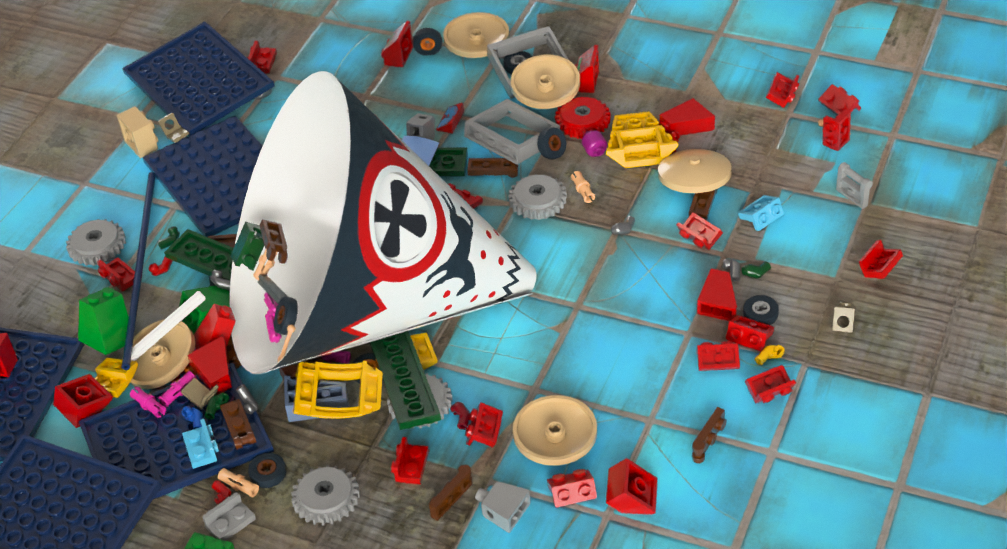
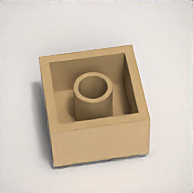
[117,106,159,158]

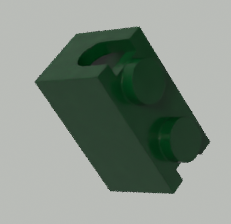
[231,221,264,271]

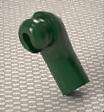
[204,392,229,420]

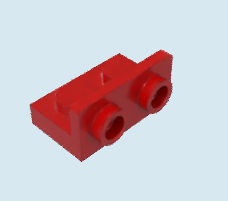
[247,40,277,74]
[823,109,851,151]
[726,315,775,352]
[696,341,740,371]
[465,402,503,447]
[391,437,429,484]

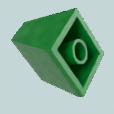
[179,285,230,334]
[78,287,129,355]

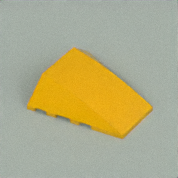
[606,111,678,168]

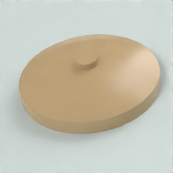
[443,12,509,58]
[511,55,580,109]
[658,149,732,193]
[122,319,195,389]
[513,395,597,466]

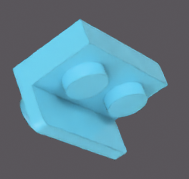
[738,195,784,231]
[182,419,219,469]

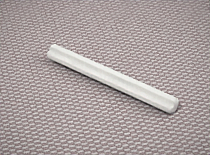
[131,291,206,361]

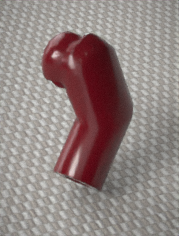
[450,402,470,430]

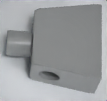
[406,113,435,140]
[475,482,531,533]

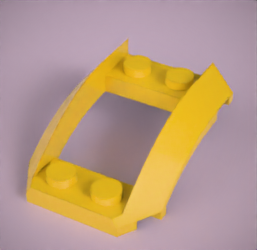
[292,360,383,418]

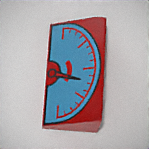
[436,103,464,134]

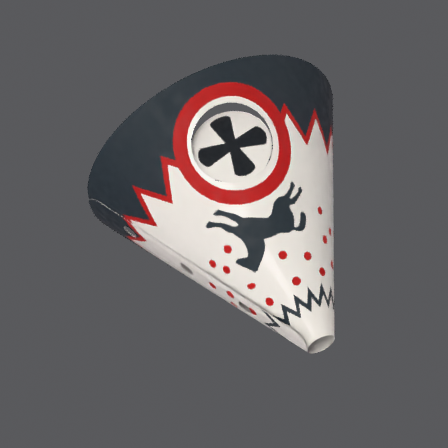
[230,71,536,374]

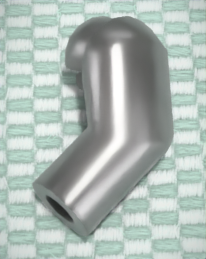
[210,270,231,290]

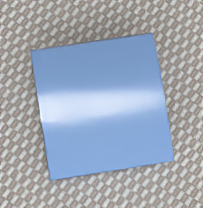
[402,136,439,166]

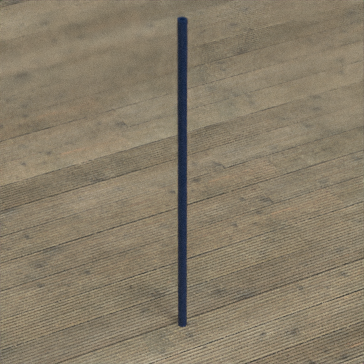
[122,172,155,370]

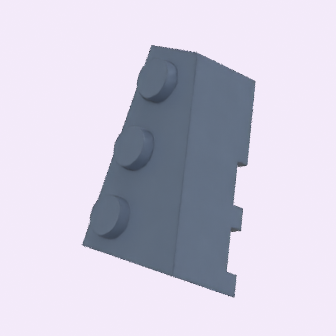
[284,376,349,422]

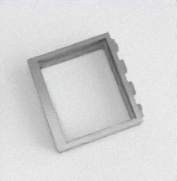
[487,26,569,99]
[464,99,560,165]

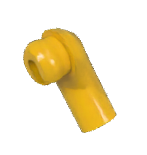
[755,345,785,365]

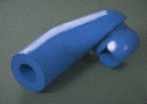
[181,406,203,429]

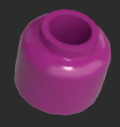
[581,130,608,157]

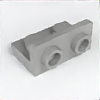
[203,492,256,541]

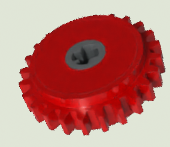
[555,97,611,139]

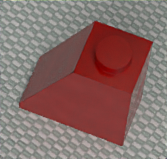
[659,98,715,136]
[697,268,737,321]
[194,304,236,350]
[187,336,232,396]

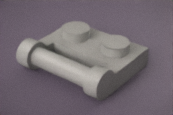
[836,162,873,209]

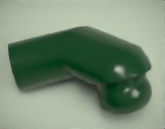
[157,226,180,250]
[741,261,771,279]

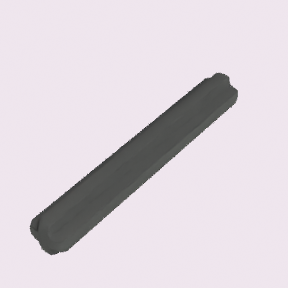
[257,274,288,304]

